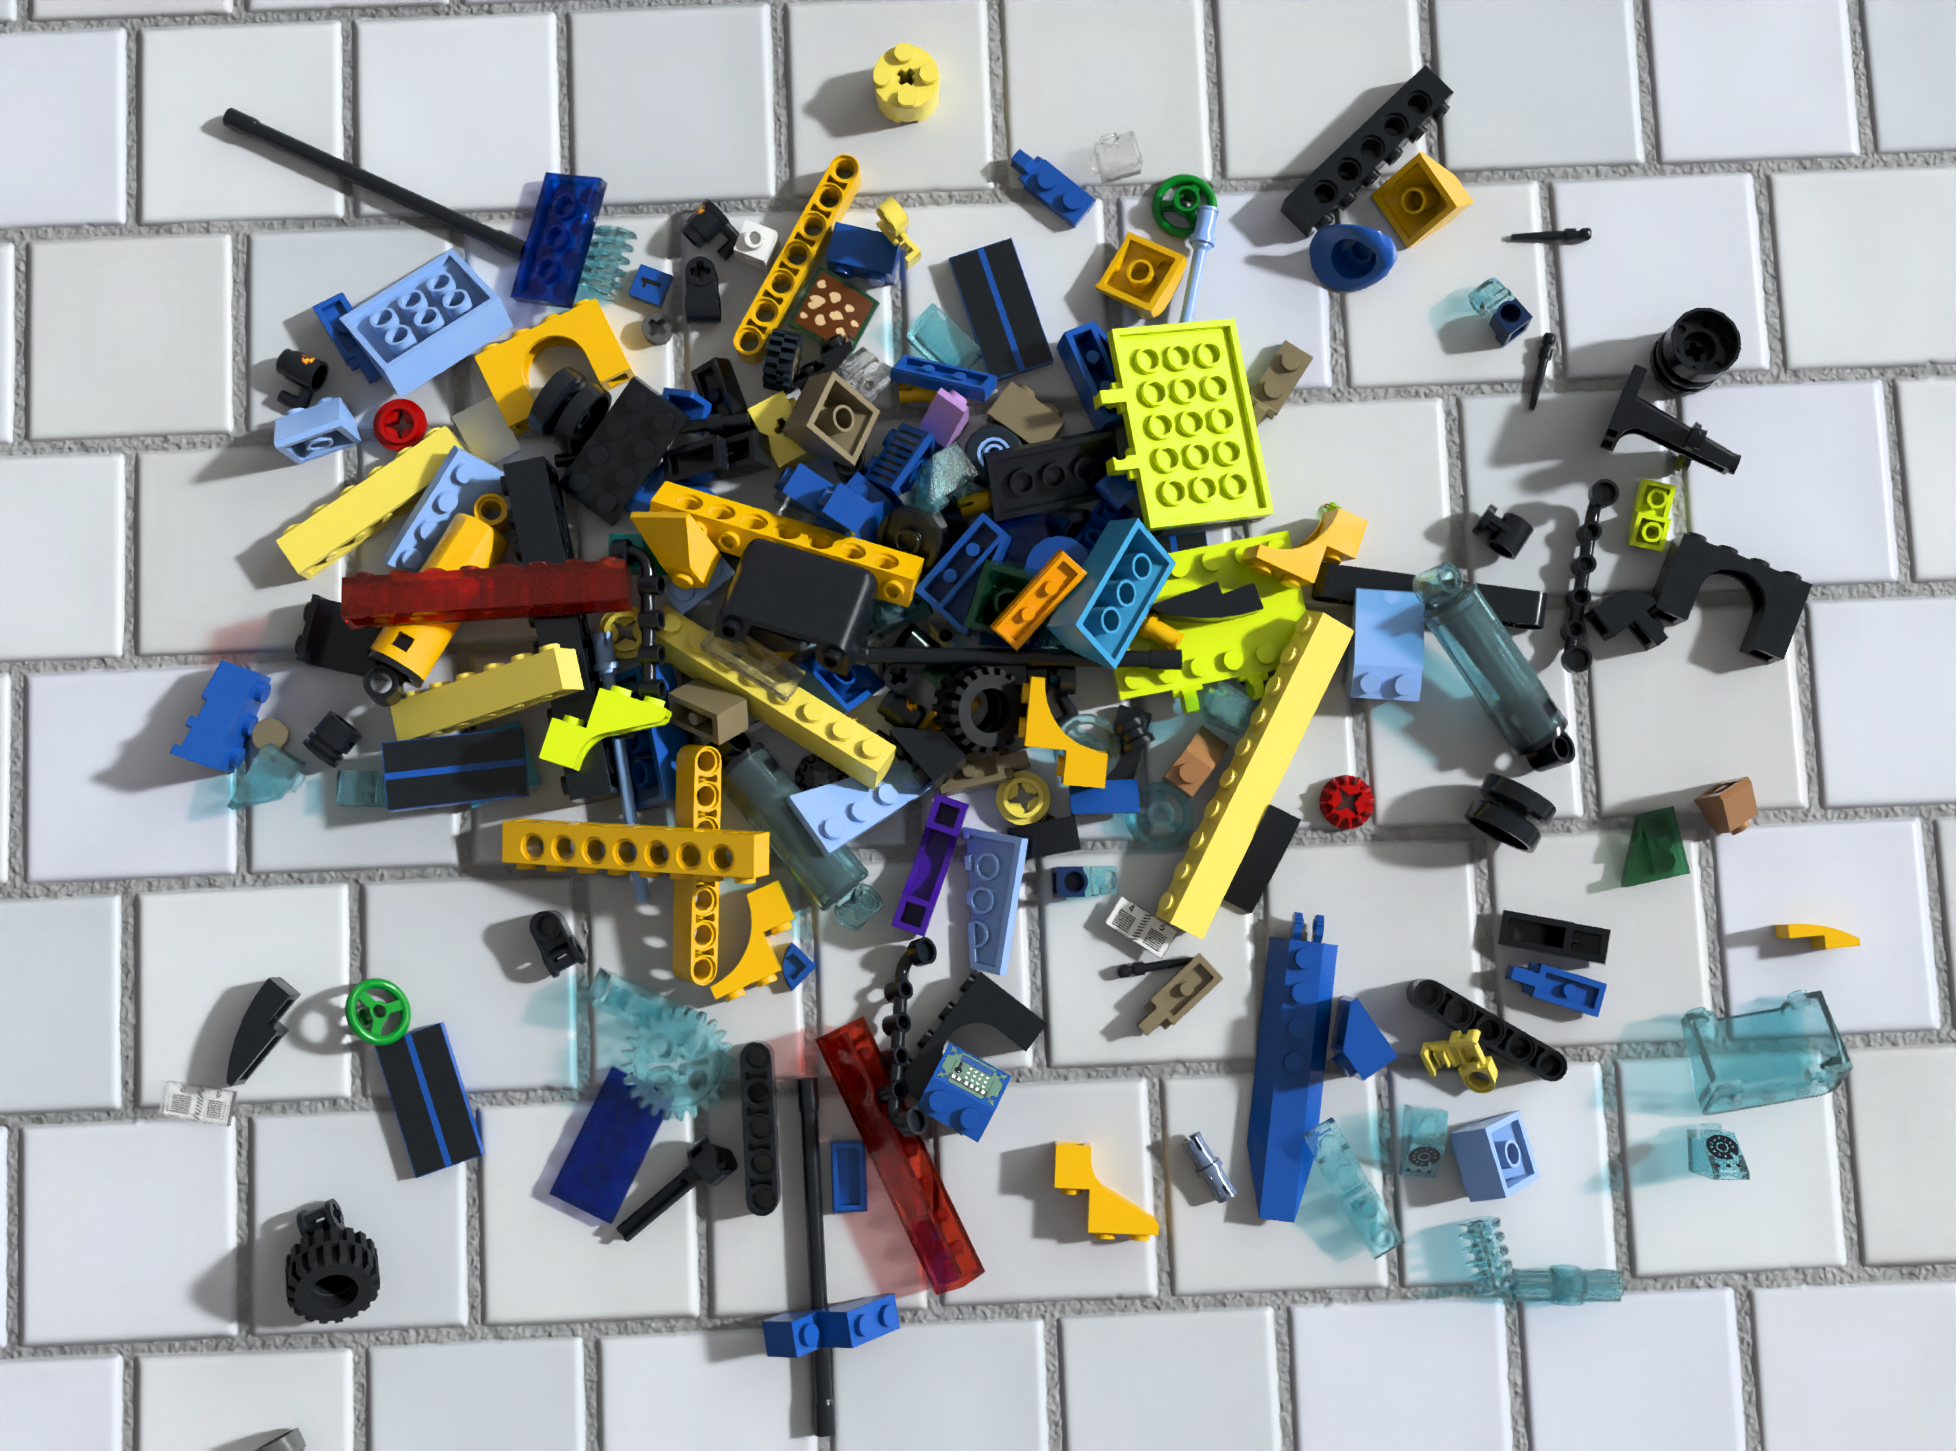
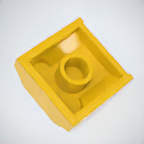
[1094,232,1187,319]

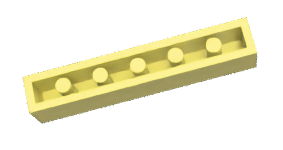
[276,425,466,580]
[390,643,584,741]

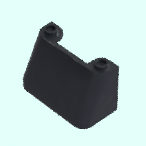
[714,539,878,676]

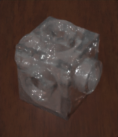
[835,347,892,402]

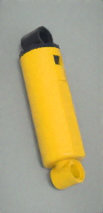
[363,493,510,707]

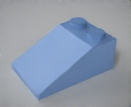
[1344,588,1425,702]

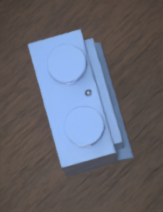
[664,555,735,620]

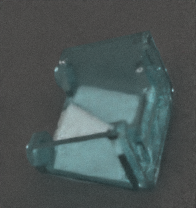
[1681,990,1853,1115]

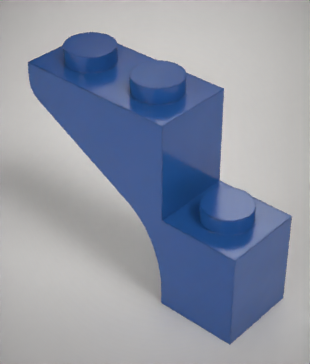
[773,463,875,536]
[762,1293,900,1358]

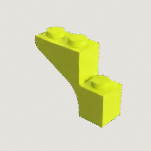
[539,685,672,771]

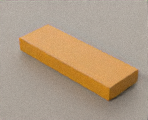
[990,549,1087,651]

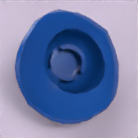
[1309,224,1397,291]

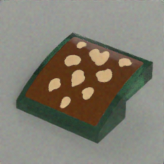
[788,266,880,361]

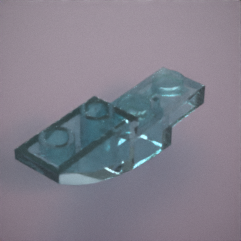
[1302,1117,1404,1260]

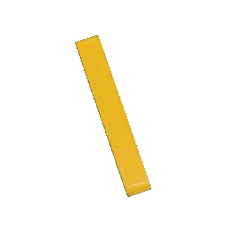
[733,154,861,365]
[672,744,722,986]

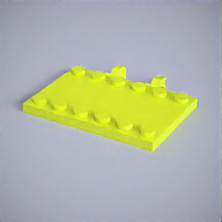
[1093,318,1274,531]
[1112,530,1306,715]

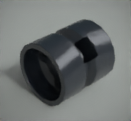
[1026,666,1076,695]

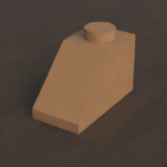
[1161,725,1229,800]
[1694,776,1758,835]

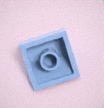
[274,397,362,465]
[1450,1110,1540,1202]

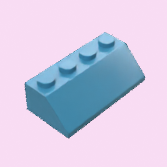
[1046,518,1176,670]

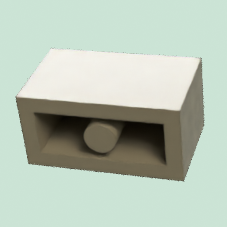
[987,381,1066,445]
[668,678,749,745]

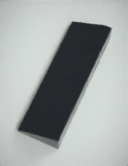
[691,357,756,438]

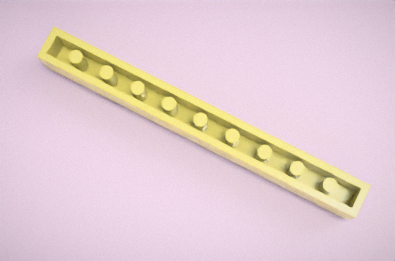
[1155,610,1355,940]

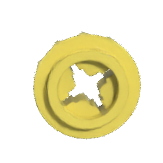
[598,605,642,660]
[996,771,1050,825]

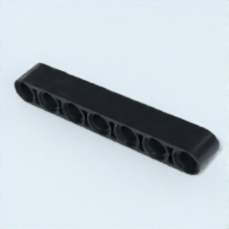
[1311,563,1547,630]

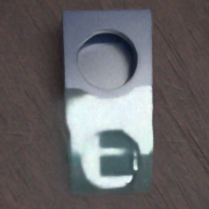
[1468,277,1533,347]
[1051,866,1118,899]

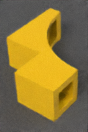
[1241,508,1368,589]
[1017,676,1108,789]
[710,880,797,1002]

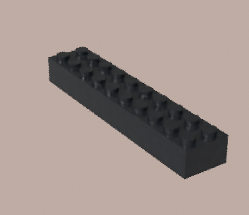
[500,456,620,805]

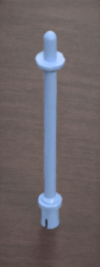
[1179,205,1219,323]
[590,632,650,903]

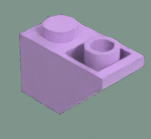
[918,388,969,456]

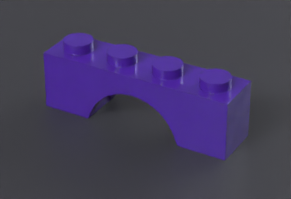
[891,793,969,937]

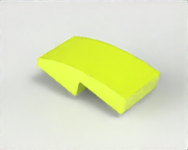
[1628,478,1677,552]

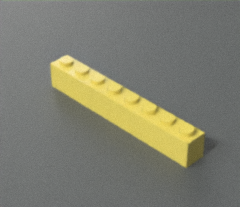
[655,606,896,791]

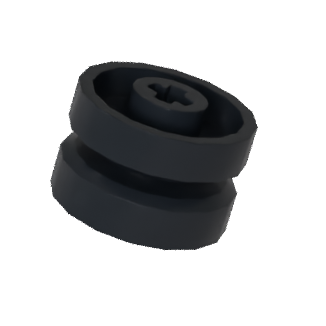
[528,366,612,455]
[1464,773,1557,853]

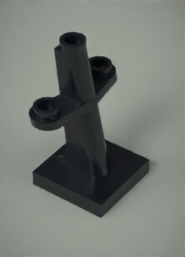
[1600,364,1742,475]

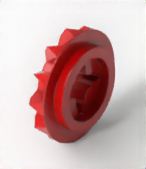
[373,399,429,452]
[1319,775,1375,829]

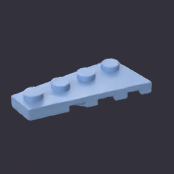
[382,445,505,577]
[786,761,931,857]
[963,827,1028,975]

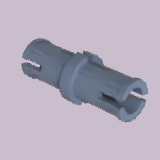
[1181,1132,1237,1204]

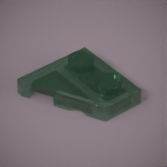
[1621,806,1690,888]

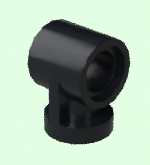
[1472,504,1534,560]

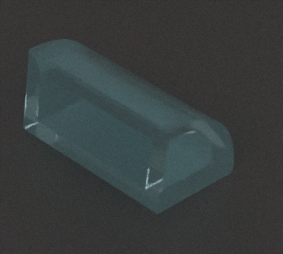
[906,303,981,369]

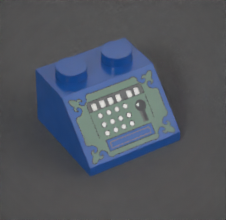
[916,1043,1011,1142]

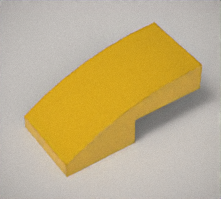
[1774,924,1860,949]

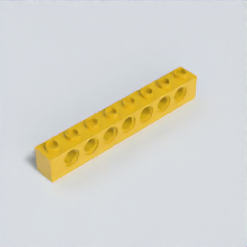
[649,481,924,608]
[502,818,770,884]

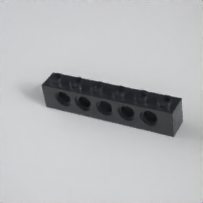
[1280,65,1454,238]

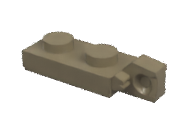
[1250,340,1314,427]
[938,748,1031,797]
[1136,953,1223,1036]

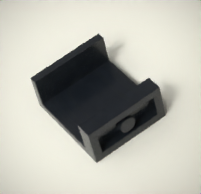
[295,594,393,681]

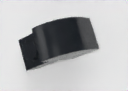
[1583,590,1669,651]

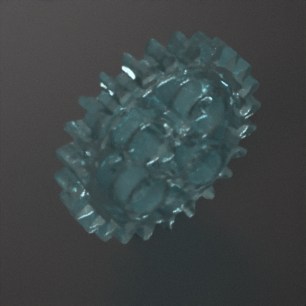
[620,1006,735,1121]

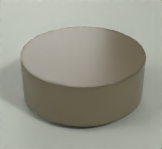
[252,718,290,753]

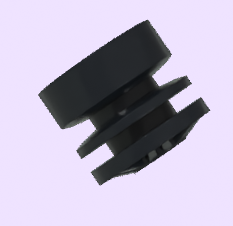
[1650,308,1741,395]

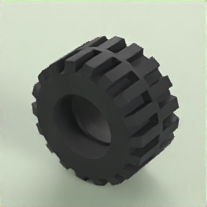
[932,665,1026,753]
[285,1226,380,1324]

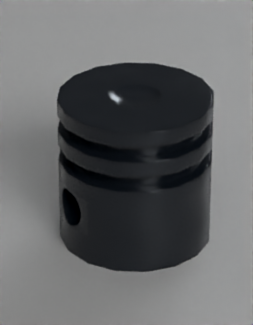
[302,710,362,768]

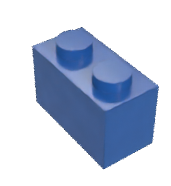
[826,222,901,286]

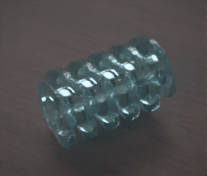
[579,225,637,301]
[1458,1216,1516,1296]

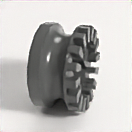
[642,313,673,346]

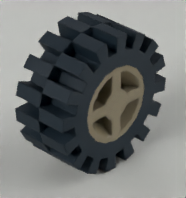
[762,328,803,394]

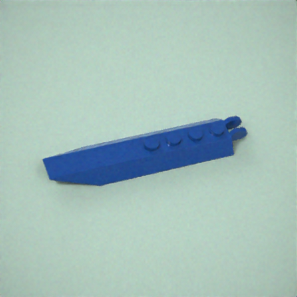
[1247,912,1338,1223]

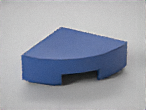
[782,942,817,991]

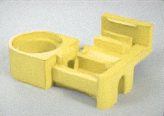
[876,196,921,271]
[1420,1029,1498,1093]

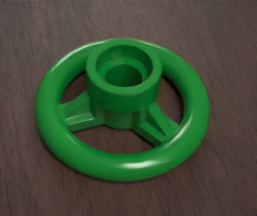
[1152,174,1217,238]
[345,978,411,1046]

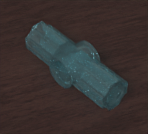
[1510,1264,1624,1306]

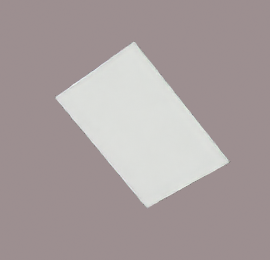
[452,395,522,465]

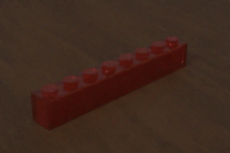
[341,556,631,629]
[815,1016,985,1295]

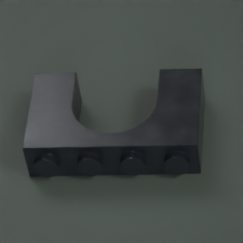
[1647,532,1812,664]
[902,972,1047,1136]

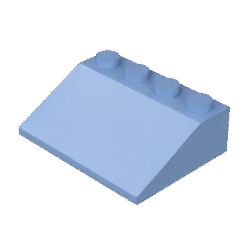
[339,248,514,399]

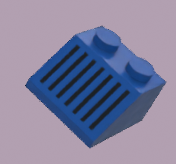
[863,423,936,503]
[1330,995,1398,1081]

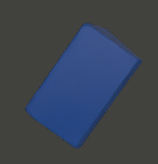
[1069,779,1140,816]

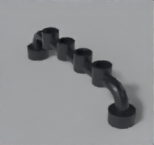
[1560,479,1619,674]
[609,539,666,740]
[877,937,937,1137]

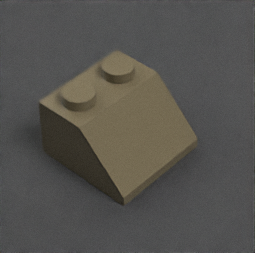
[782,370,880,467]

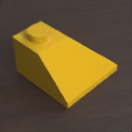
[1371,152,1474,248]
[630,512,721,589]

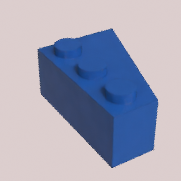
[1056,321,1125,430]
[915,512,1012,637]
[169,660,272,773]

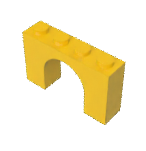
[474,298,635,435]

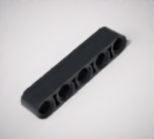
[1406,979,1568,1082]
[740,1040,781,1216]

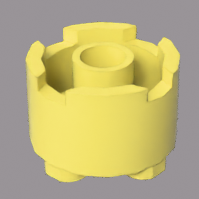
[873,43,940,124]

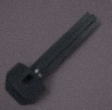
[616,1134,738,1242]

